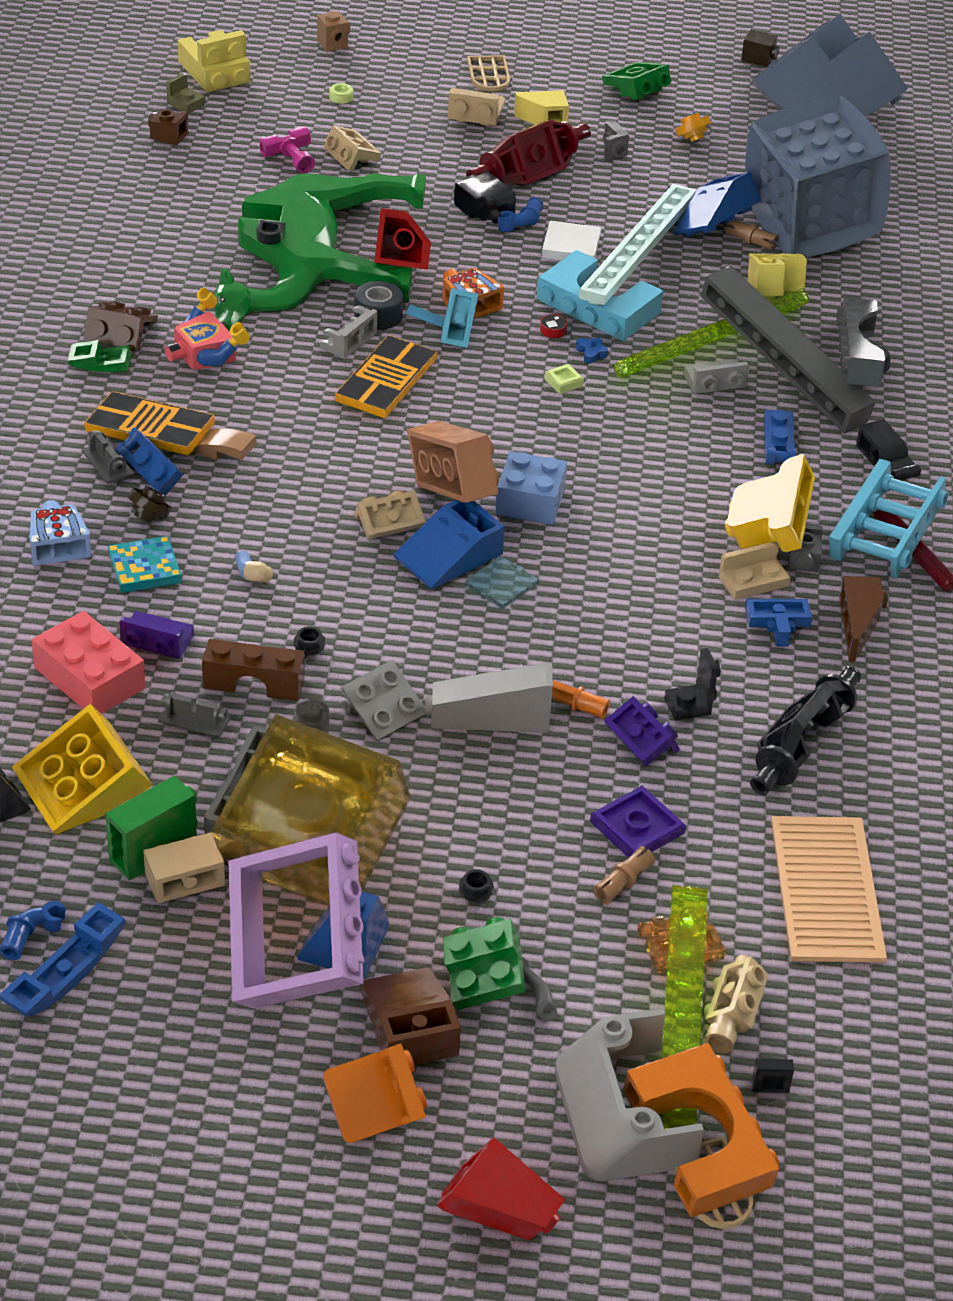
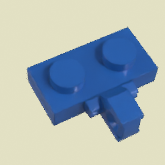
[745,599,812,647]

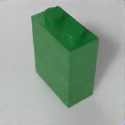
[105,775,198,881]

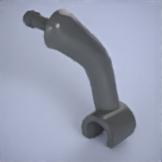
[522,957,558,1021]

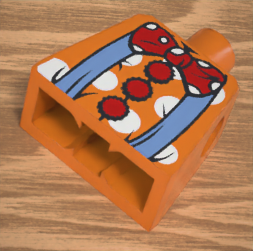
[442,268,504,319]

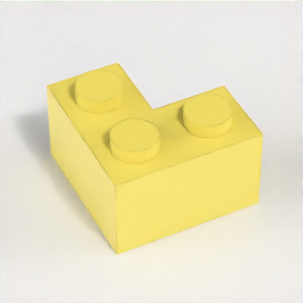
[748,254,807,301]

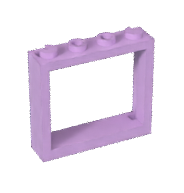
[229,833,365,1009]

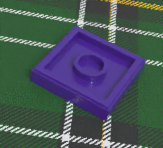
[590,785,686,858]

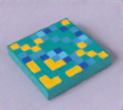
[108,536,182,593]

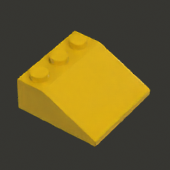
[12,703,152,835]

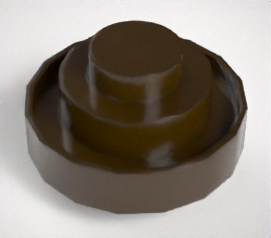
[128,486,172,523]

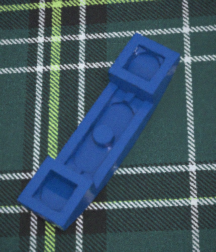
[0,902,126,1017]

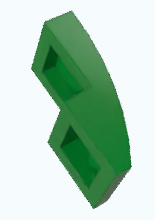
[68,340,132,372]

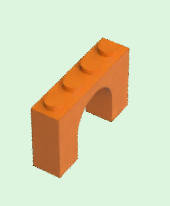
[623,1043,780,1218]

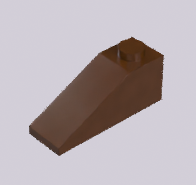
[839,576,888,662]

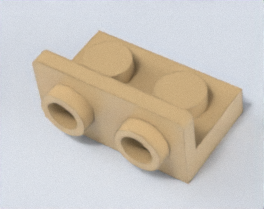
[324,125,382,171]
[354,490,426,540]
[718,542,791,600]

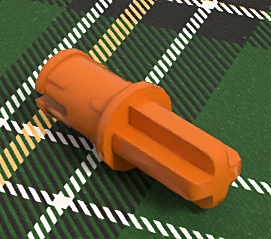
[552,680,610,719]

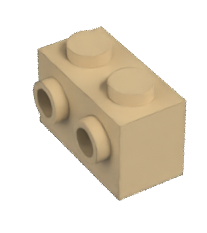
[143,833,225,904]

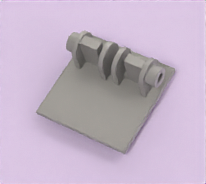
[341,660,425,741]

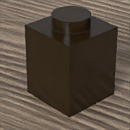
[741,29,780,67]

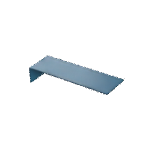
[402,304,445,327]

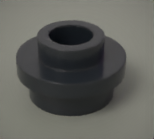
[294,626,326,655]
[459,869,494,902]

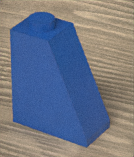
[298,891,389,979]

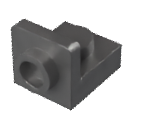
[603,120,629,161]

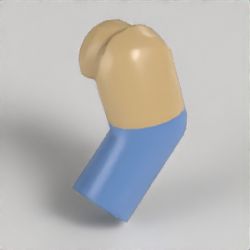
[235,551,273,583]

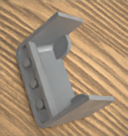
[555,1008,704,1181]

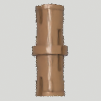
[725,219,779,251]
[593,846,655,905]

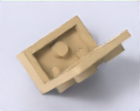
[448,88,505,126]

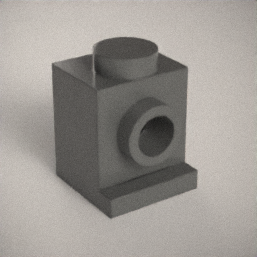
[788,524,823,572]

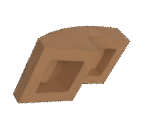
[193,429,257,460]

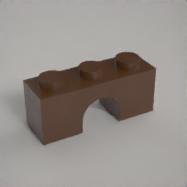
[202,639,304,701]

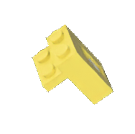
[178,30,250,93]

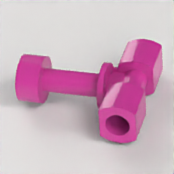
[259,126,315,174]

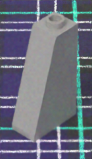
[425,663,553,733]

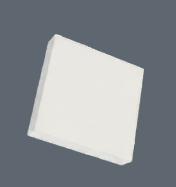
[542,221,601,260]

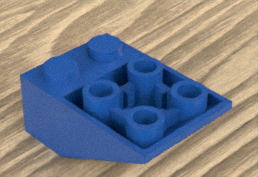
[673,171,760,237]
[394,500,505,590]

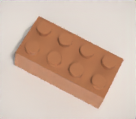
[407,421,499,503]

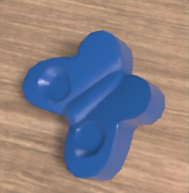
[575,338,608,364]

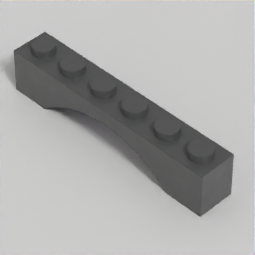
[836,297,885,387]

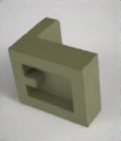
[166,73,205,114]

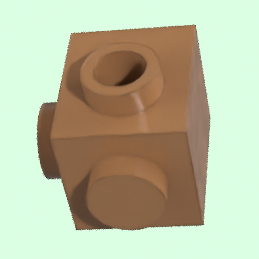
[317,11,351,52]

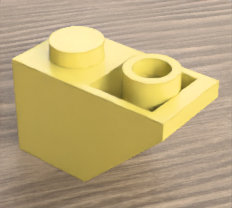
[514,90,569,125]

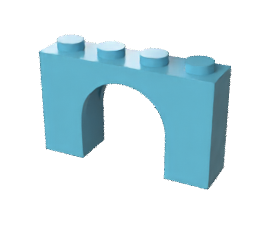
[537,250,663,341]

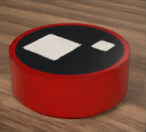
[540,314,568,338]

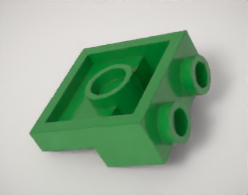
[602,62,672,100]
[443,917,526,1010]

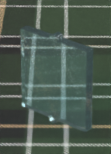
[465,556,539,609]

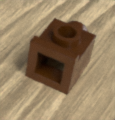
[148,109,189,145]

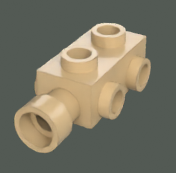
[704,955,769,1054]

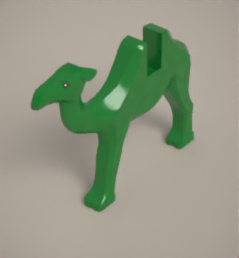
[213,173,426,331]

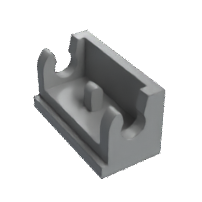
[320,305,377,359]

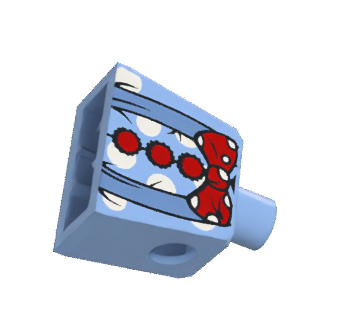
[30,500,91,566]

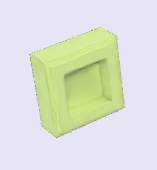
[545,364,584,394]

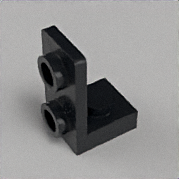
[664,647,721,721]

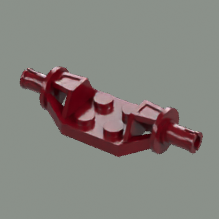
[466,120,591,185]

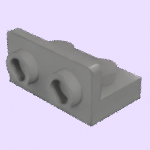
[683,359,750,394]

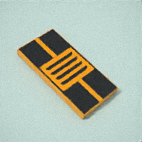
[335,335,437,418]
[84,391,215,456]

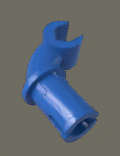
[498,197,543,232]
[0,901,66,960]

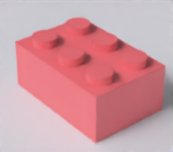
[31,610,146,714]

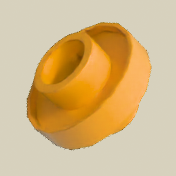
[675,113,712,142]

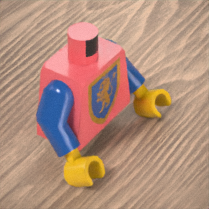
[165,287,250,370]

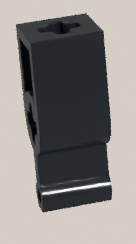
[856,419,921,481]

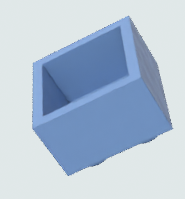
[495,451,567,525]

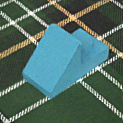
[440,288,478,348]

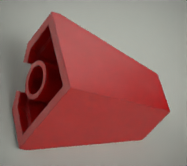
[374,208,431,270]
[437,1137,566,1240]

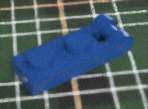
[763,410,796,465]
[115,426,184,496]

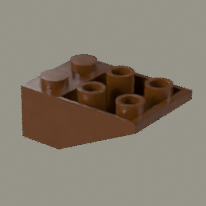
[359,967,461,1065]

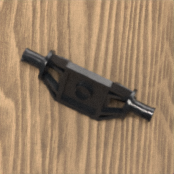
[750,666,861,795]

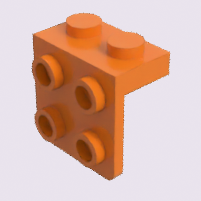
[323,1043,427,1143]

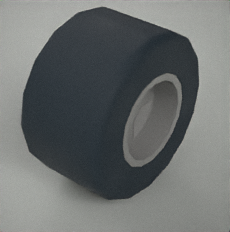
[354,281,403,330]

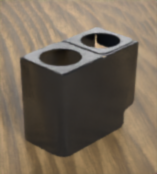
[454,172,516,224]

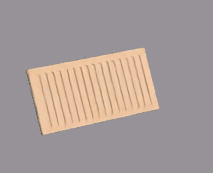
[771,816,887,963]

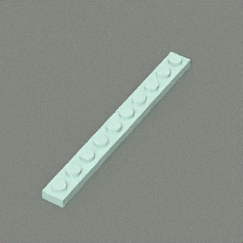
[579,184,697,305]

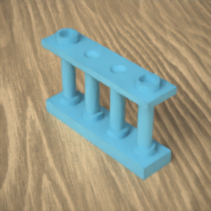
[829,459,949,579]

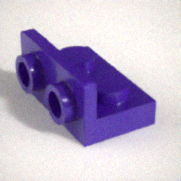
[119,610,194,659]
[604,696,680,767]

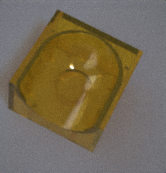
[211,714,411,907]

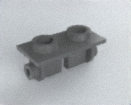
[82,430,134,484]
[158,692,232,738]

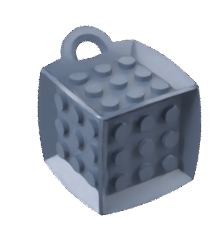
[745,95,891,258]

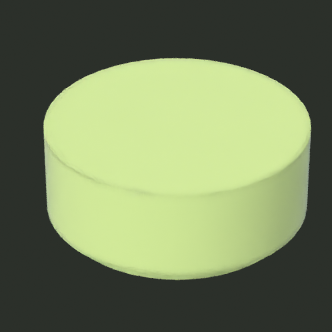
[329,83,354,104]

